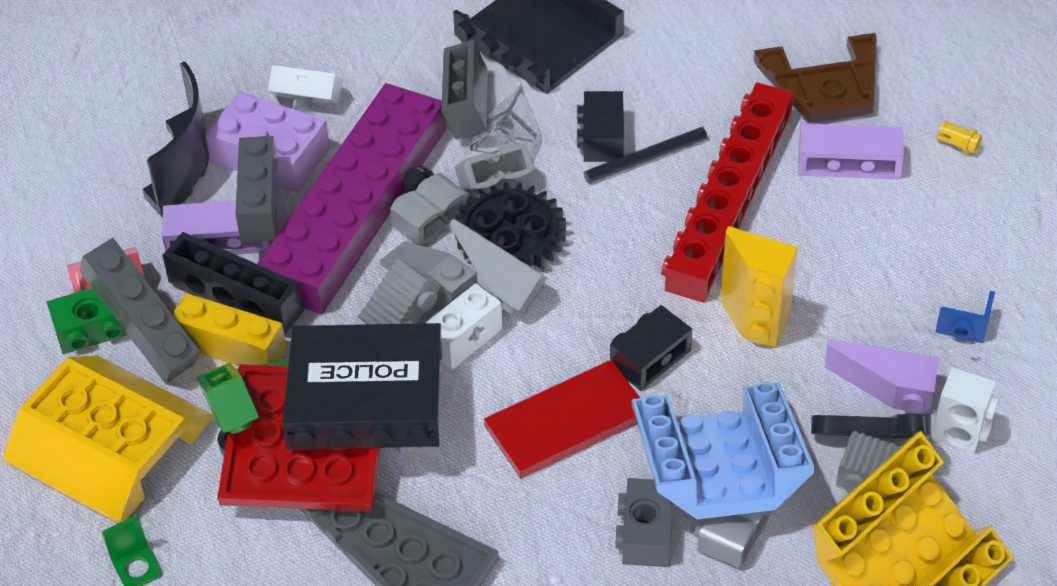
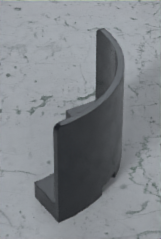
[142,61,209,217]

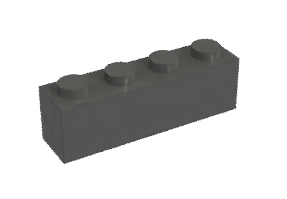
[80,237,200,384]

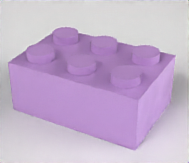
[205,91,330,192]

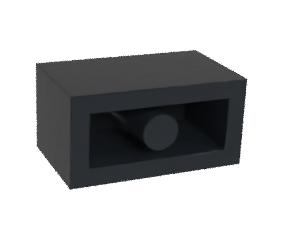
[577,91,624,162]
[610,305,692,391]

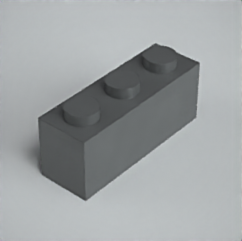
[441,40,488,140]
[235,136,278,242]

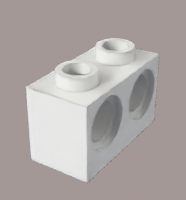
[931,367,999,454]

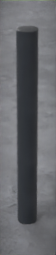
[583,127,707,184]

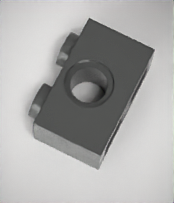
[615,478,673,567]

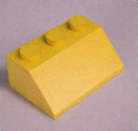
[720,226,798,348]

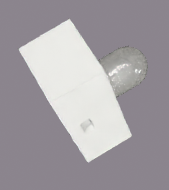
[268,65,342,115]

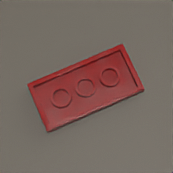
[484,360,640,479]

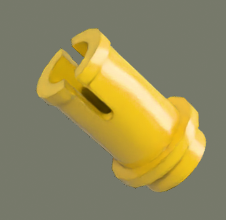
[937,120,983,154]

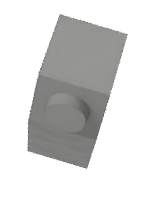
[449,219,548,315]
[380,241,477,310]

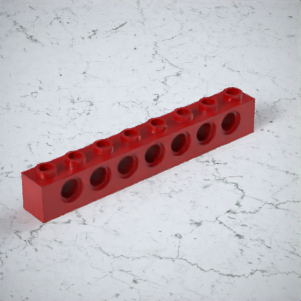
[661,82,794,303]

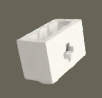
[426,283,502,370]

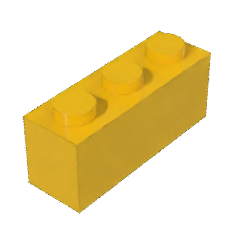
[172,293,287,366]

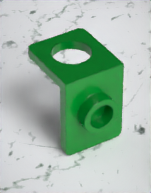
[102,516,162,586]

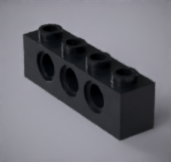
[162,232,305,334]

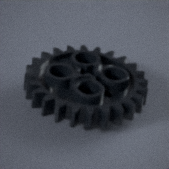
[455,182,566,269]

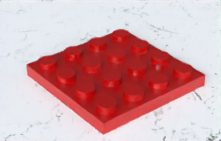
[217,364,380,512]

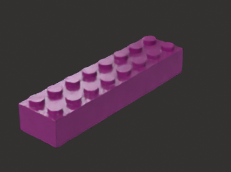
[258,83,446,315]

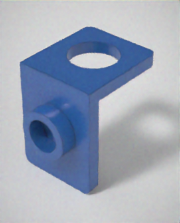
[935,290,995,343]

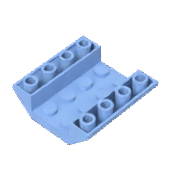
[632,382,814,519]

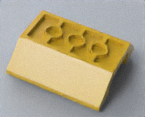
[3,355,214,523]
[813,431,1014,586]

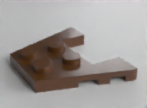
[753,33,877,122]

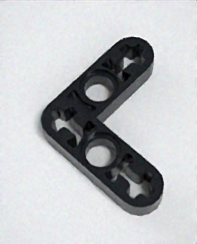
[811,414,932,438]

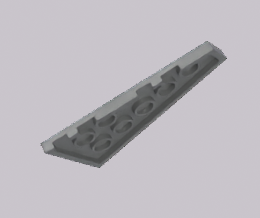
[300,492,499,586]

